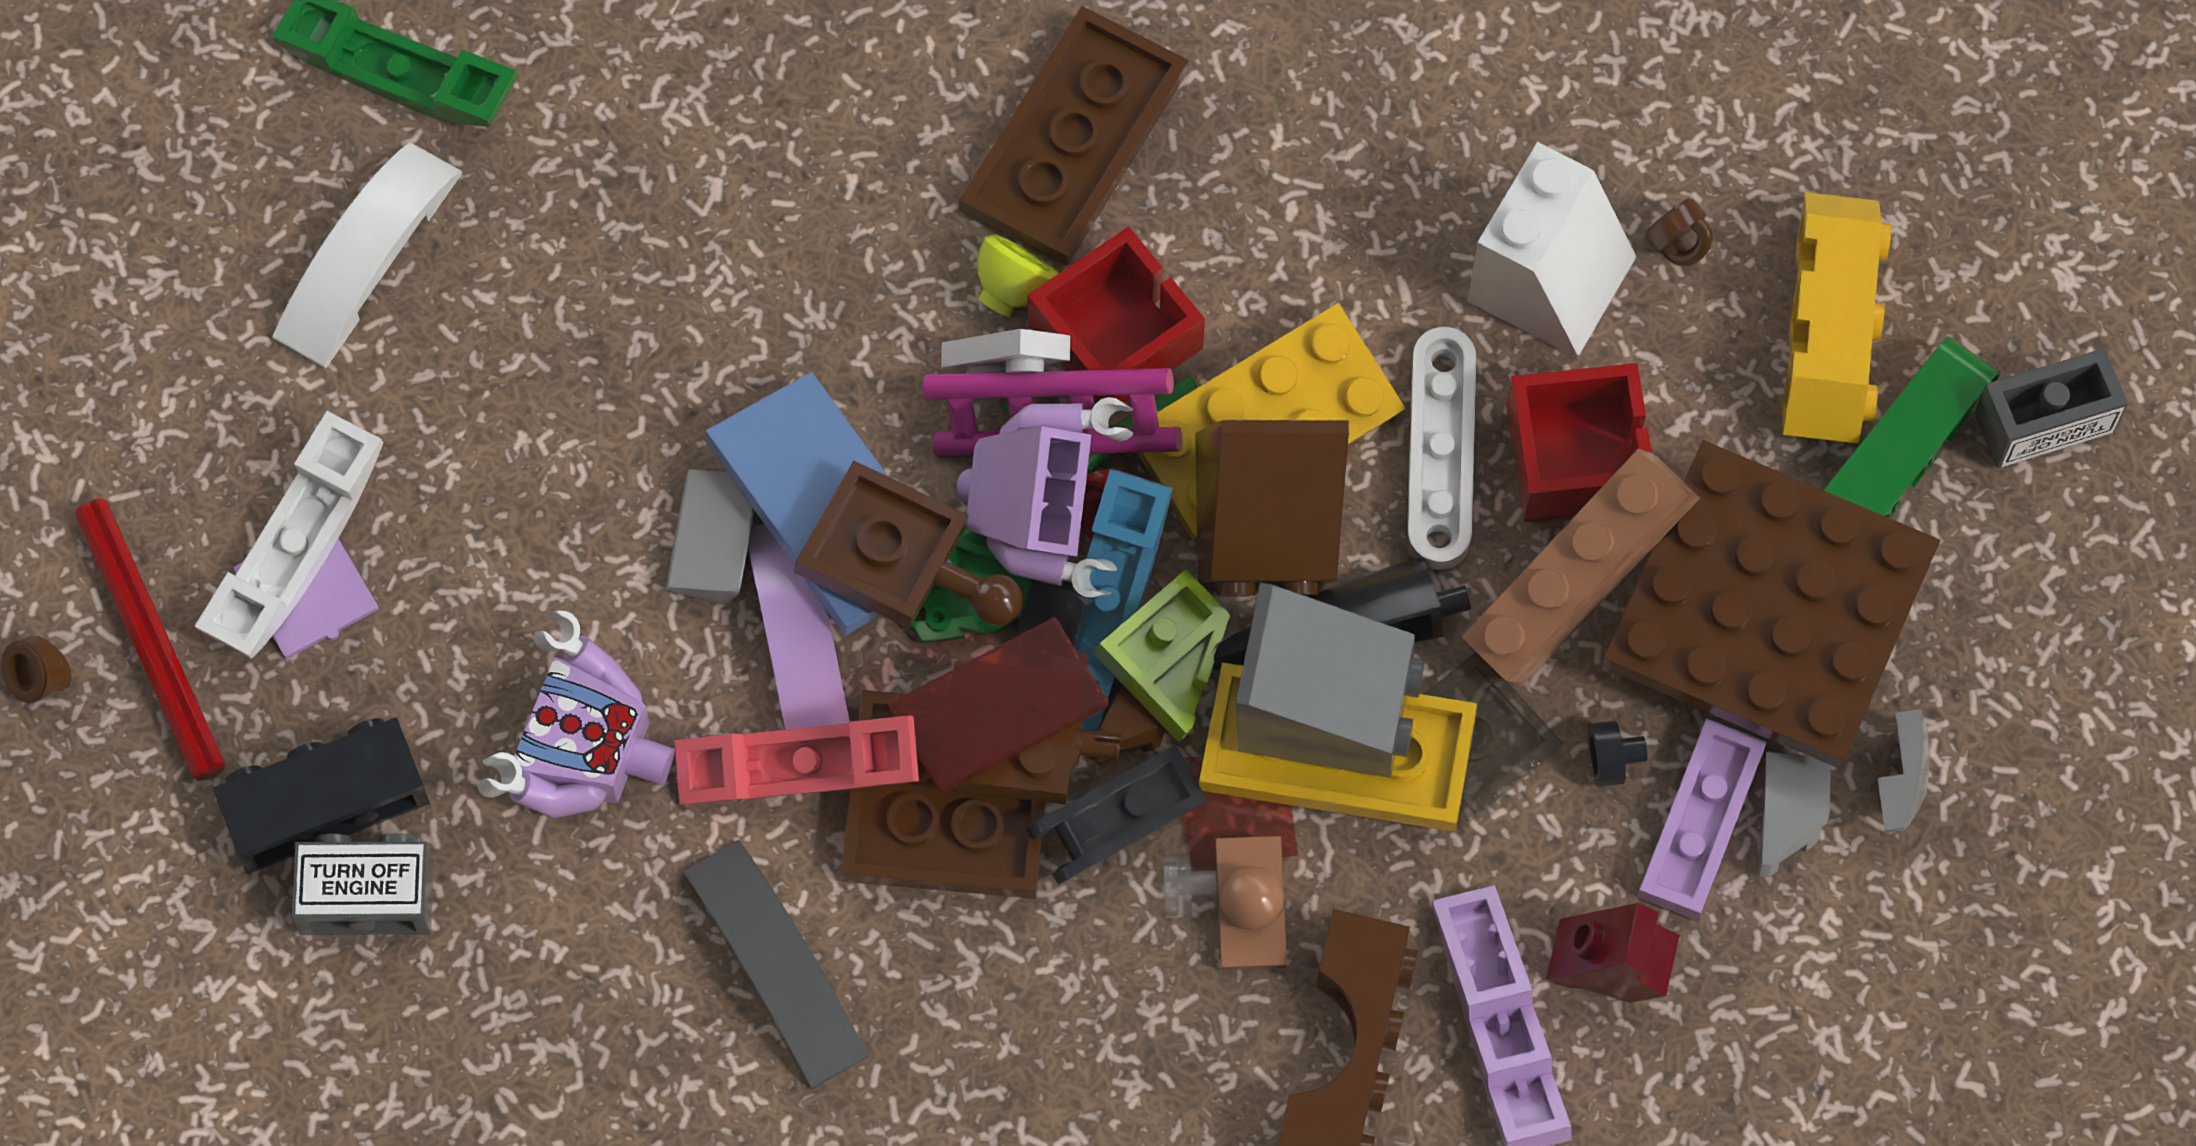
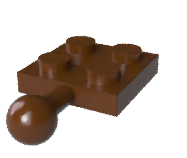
[794,460,1023,629]

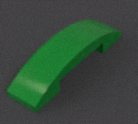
[272,0,518,127]

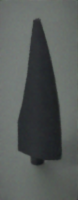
[1212,558,1471,671]

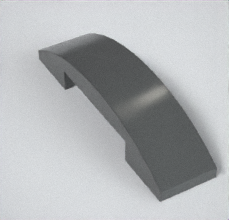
[682,840,869,1090]

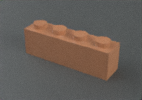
[1462,449,1700,684]

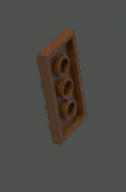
[959,6,1189,266]

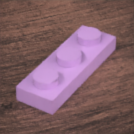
[1637,718,1767,921]

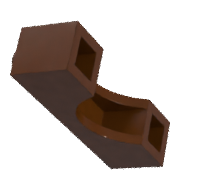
[1277,909,1418,1146]

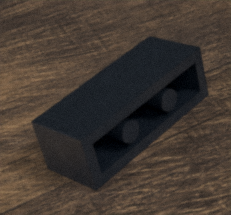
[212,717,430,874]

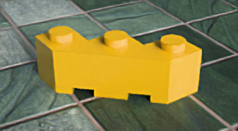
[1781,192,1891,444]

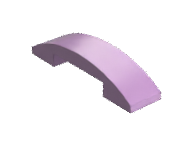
[748,524,850,730]

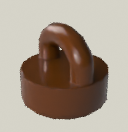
[1645,198,1713,266]
[1,636,72,703]

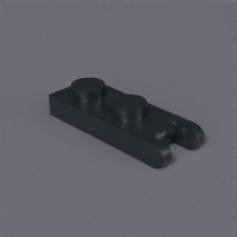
[1026,745,1208,885]

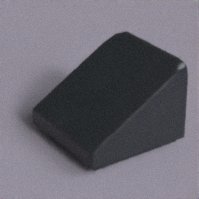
[1015,580,1095,661]

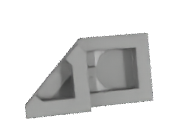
[1878,709,1929,833]
[1759,752,1831,877]

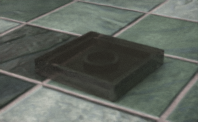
[1423,652,1563,826]

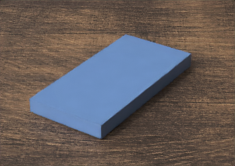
[705,372,952,636]

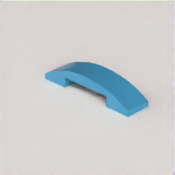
[1049,469,1173,731]

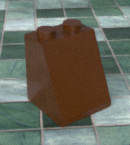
[1195,420,1349,597]

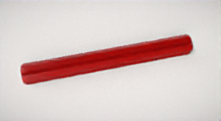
[75,498,225,781]

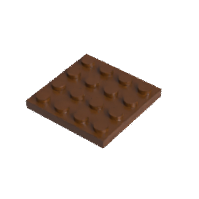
[1601,440,1940,769]

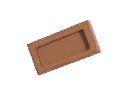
[1215,836,1287,971]

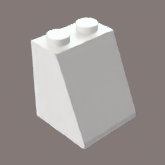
[1467,142,1636,359]

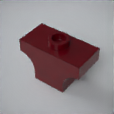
[1546,903,1680,1003]

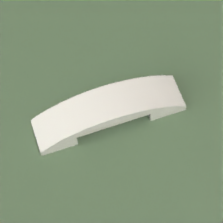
[272,142,462,369]
[194,411,383,659]

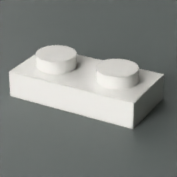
[941,329,1070,373]

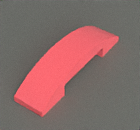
[674,716,919,805]

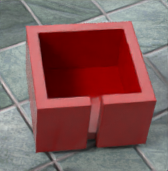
[1027,226,1205,405]
[1506,363,1652,522]

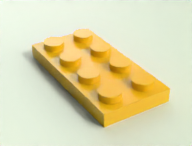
[1137,303,1406,540]
[1199,663,1477,832]

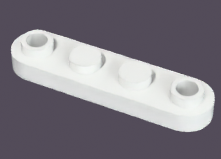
[1407,327,1476,570]

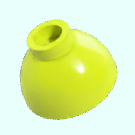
[977,235,1058,317]

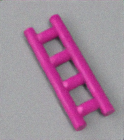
[923,368,1183,457]

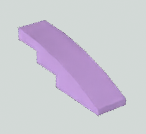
[1432,885,1571,1146]

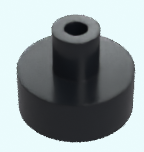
[1588,720,1647,787]

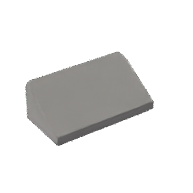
[665,469,754,605]

